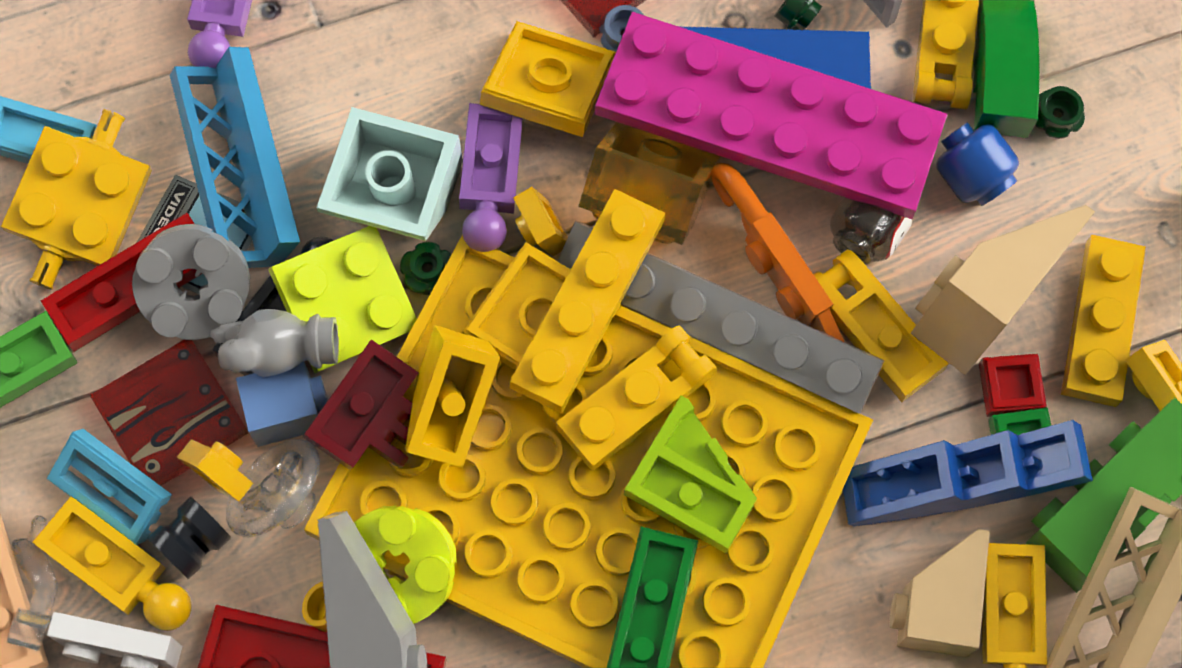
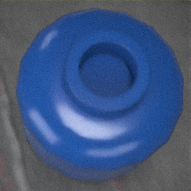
[936,122,1019,206]

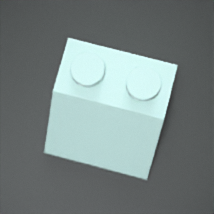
[316,107,463,241]

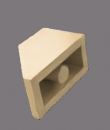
[890,529,990,657]

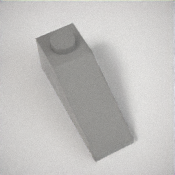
[318,511,427,668]

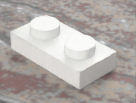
[47,612,183,668]

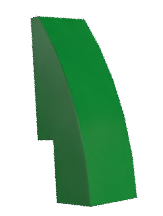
[973,0,1040,138]

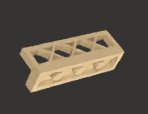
[1044,486,1182,668]

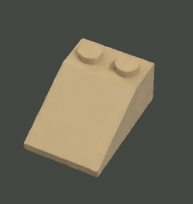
[911,205,1095,375]

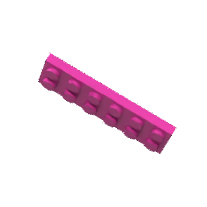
[595,12,947,219]

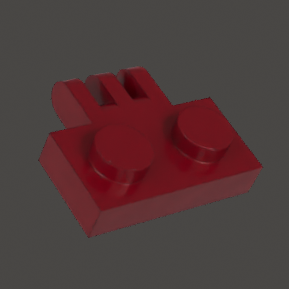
[303,339,419,470]

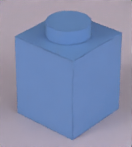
[236,361,328,447]

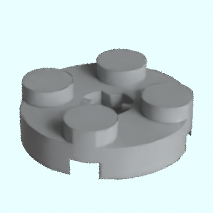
[132,224,250,340]

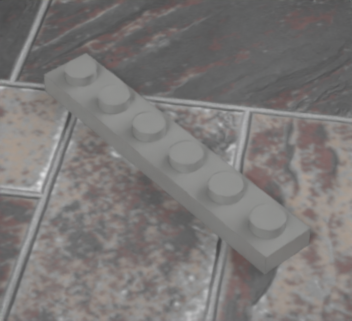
[558,221,885,414]

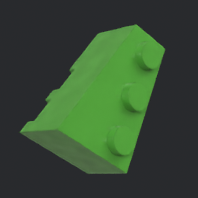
[1026,398,1182,593]

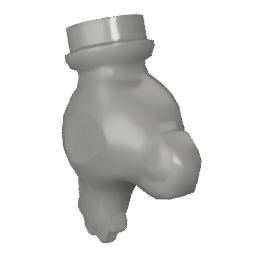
[210,309,339,377]

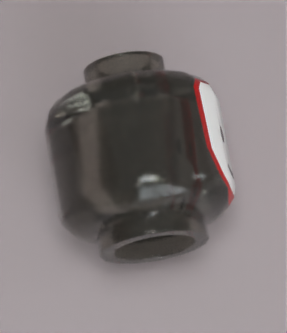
[830,197,912,264]

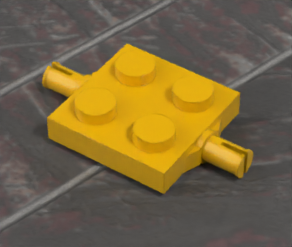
[1,109,152,290]

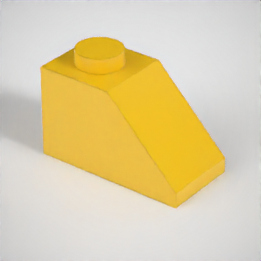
[405,325,500,468]

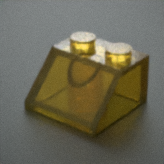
[578,122,721,245]

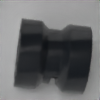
[147,496,232,579]

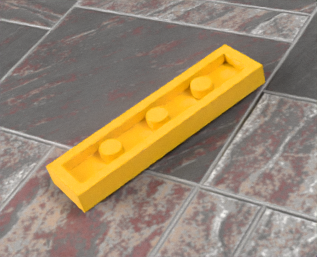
[510,189,665,414]

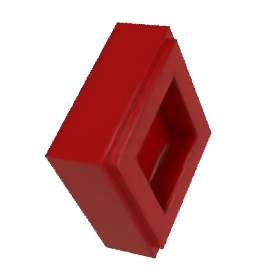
[978,354,1047,417]

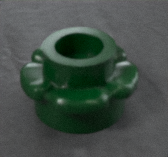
[774,0,822,30]
[1035,86,1085,139]
[400,242,451,295]

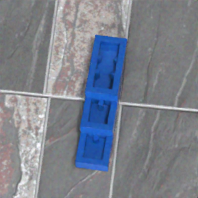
[843,420,1093,527]

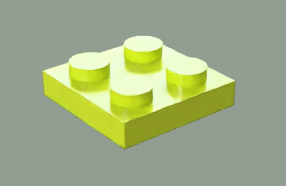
[268,226,417,373]

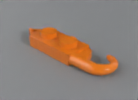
[711,163,845,342]

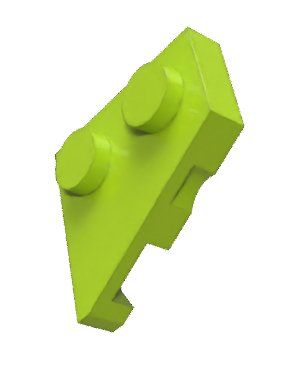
[624,395,757,554]

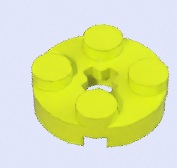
[354,506,457,624]

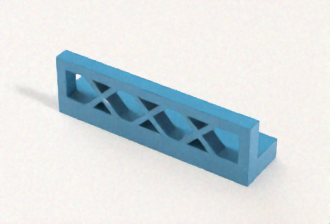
[169,47,300,268]

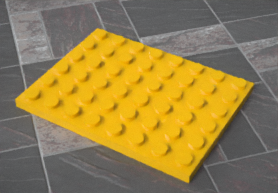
[304,235,873,668]

